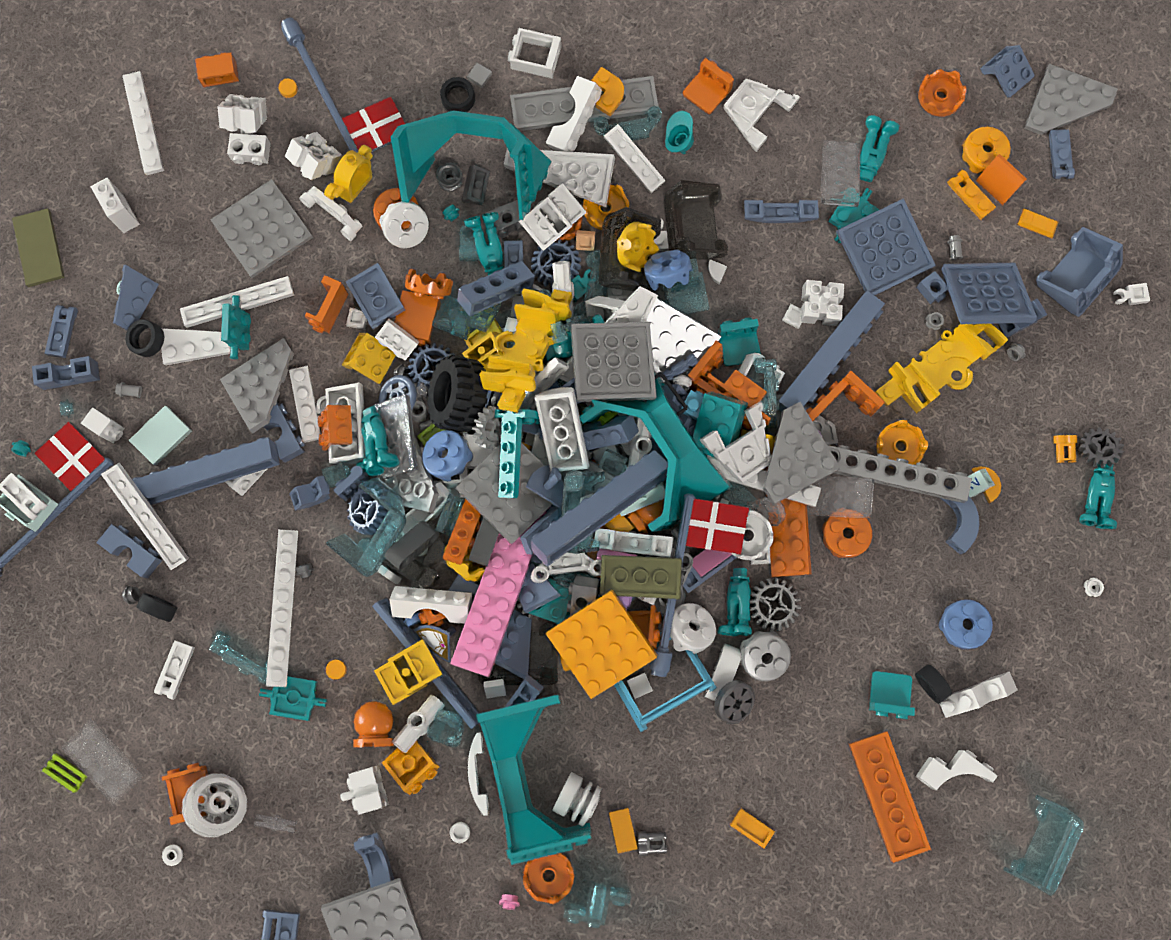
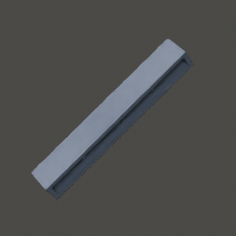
[775,290,885,412]
[132,437,280,505]
[531,450,668,567]

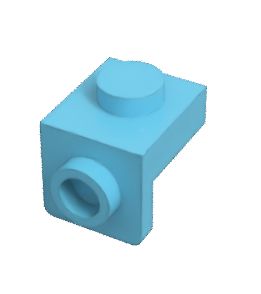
[680,390,704,420]

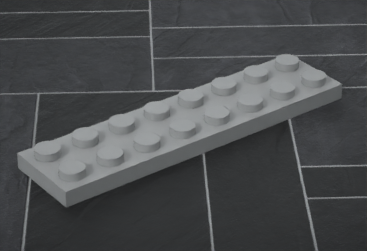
[510,76,659,131]

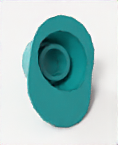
[665,111,694,154]

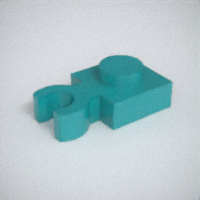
[571,269,597,302]

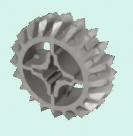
[750,578,801,631]

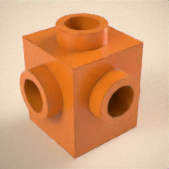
[418,609,447,627]

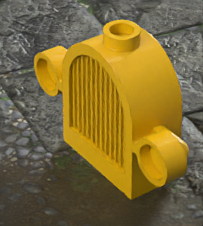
[324,145,373,203]

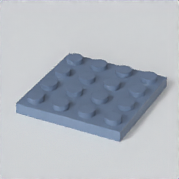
[836,198,936,296]
[941,263,1037,324]

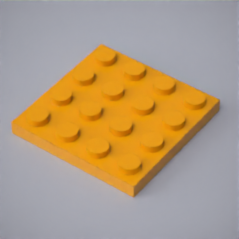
[546,590,658,699]

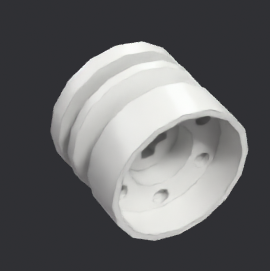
[552,772,602,827]

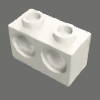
[227,133,271,165]
[81,408,125,443]

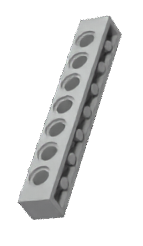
[825,441,972,503]

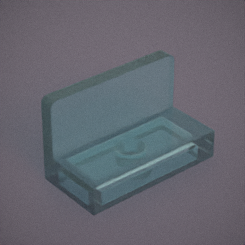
[435,494,465,536]

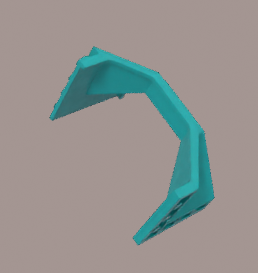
[391,111,552,220]
[580,372,733,532]
[476,695,591,865]

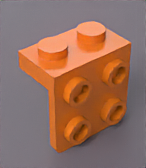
[683,58,734,114]
[318,405,353,451]

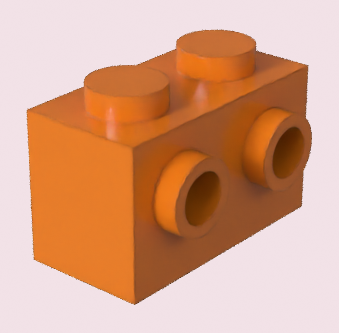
[195,53,239,87]

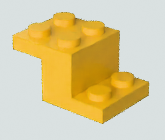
[462,317,512,372]
[374,639,443,705]

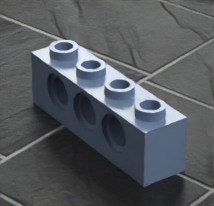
[457,261,535,316]

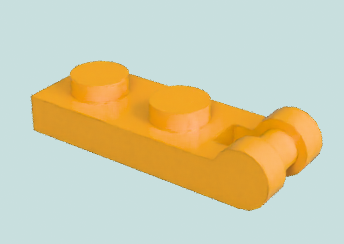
[947,170,996,220]

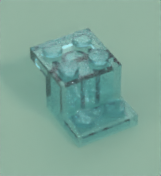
[662,258,710,315]
[432,296,502,340]
[563,882,631,928]

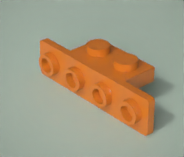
[706,370,771,426]
[443,499,482,565]

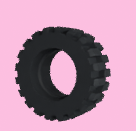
[427,355,488,432]

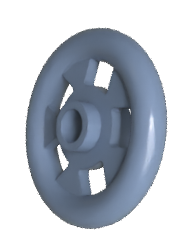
[379,375,417,420]

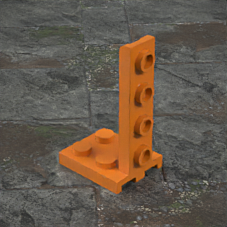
[688,340,752,431]
[806,371,885,422]

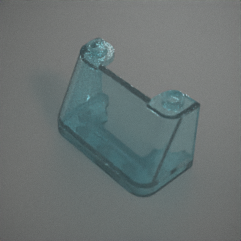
[561,469,605,554]

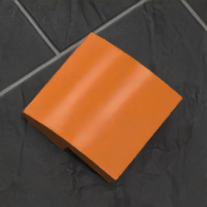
[976,154,1027,205]

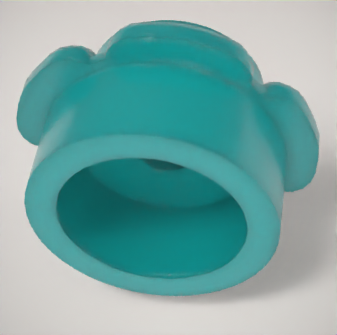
[442,204,460,221]
[11,440,31,457]

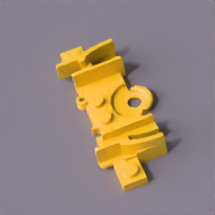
[479,288,573,413]
[875,324,1008,414]

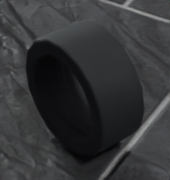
[440,77,475,112]
[125,319,164,357]
[136,593,178,622]
[915,664,952,704]

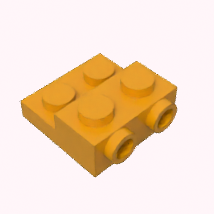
[382,740,440,795]

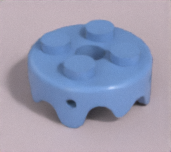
[644,250,693,291]
[422,430,473,482]
[939,599,993,650]

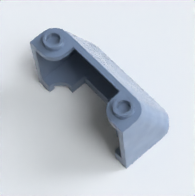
[1036,227,1123,317]

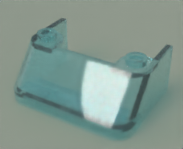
[326,477,406,577]
[1003,795,1084,896]

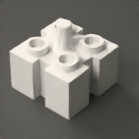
[218,94,267,134]
[285,132,342,180]
[800,280,844,326]
[341,765,389,815]

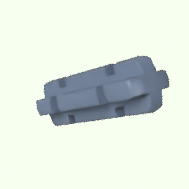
[663,354,698,381]

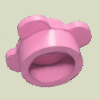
[499,895,519,910]

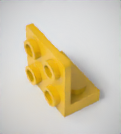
[342,333,396,384]

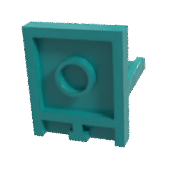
[495,409,540,498]

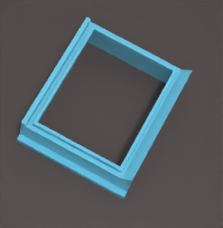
[614,632,717,732]

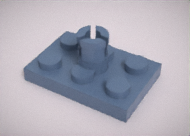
[346,263,405,329]

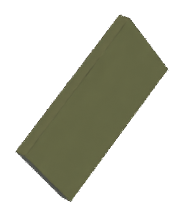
[12,208,65,287]
[600,555,682,599]

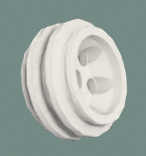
[182,774,247,837]

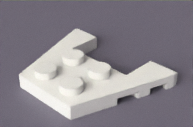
[724,79,800,152]
[700,402,771,482]

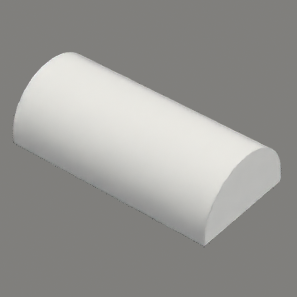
[325,383,366,465]
[535,387,590,471]

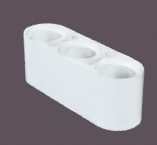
[704,643,741,701]

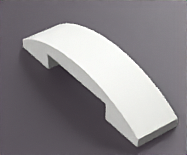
[593,529,673,557]
[468,732,489,816]

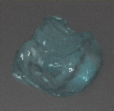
[427,710,464,748]

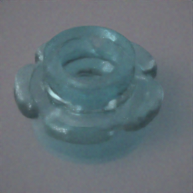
[60,399,74,418]

